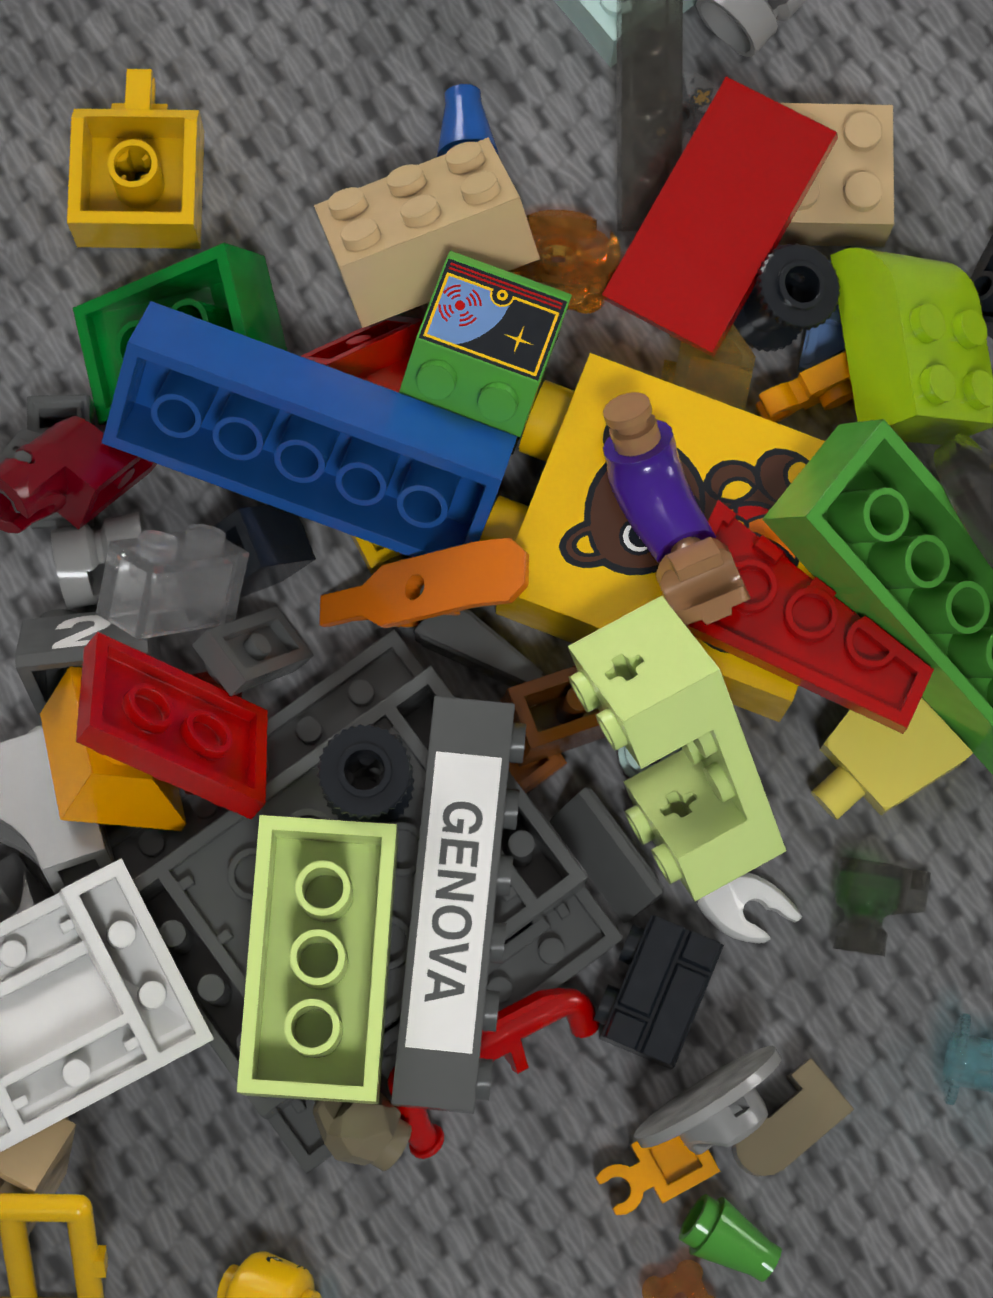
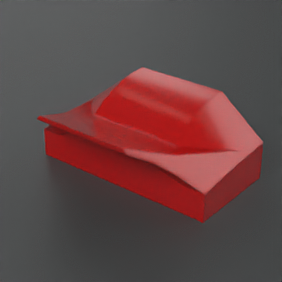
[301,316,423,392]

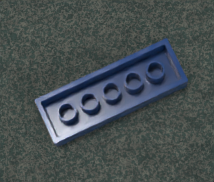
[102,301,517,557]

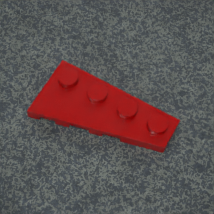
[686,500,934,734]

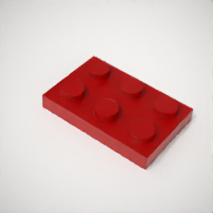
[76,631,268,820]

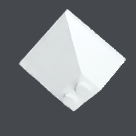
[0,858,214,1152]

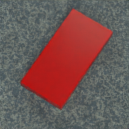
[602,76,838,357]

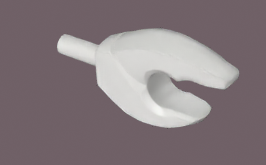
[696,873,802,943]

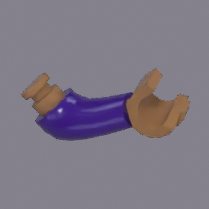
[603,392,750,625]

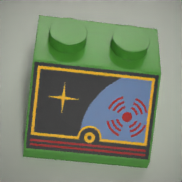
[399,250,572,437]

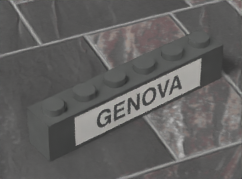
[391,696,526,1114]

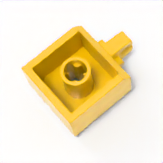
[67,69,205,249]

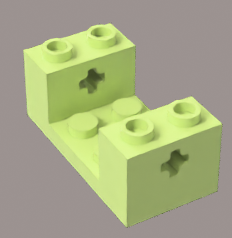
[568,596,786,901]

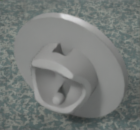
[634,1046,782,1155]

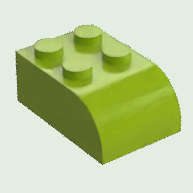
[830,248,993,445]

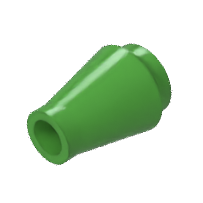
[679,1194,782,1282]

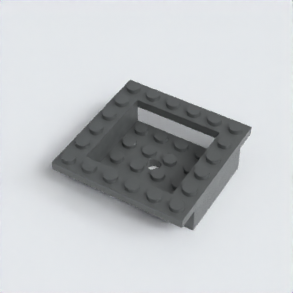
[108,629,624,1174]

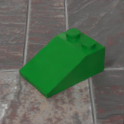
[73,242,288,425]

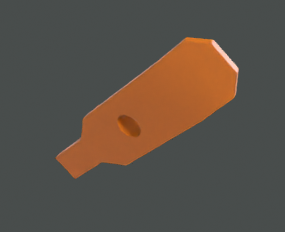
[319,538,529,628]

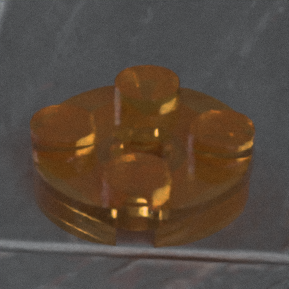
[508,209,621,314]

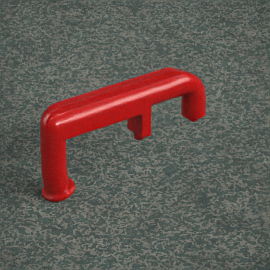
[388,988,599,1159]

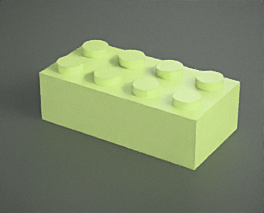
[237,815,399,1104]

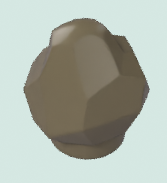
[313,1092,412,1171]

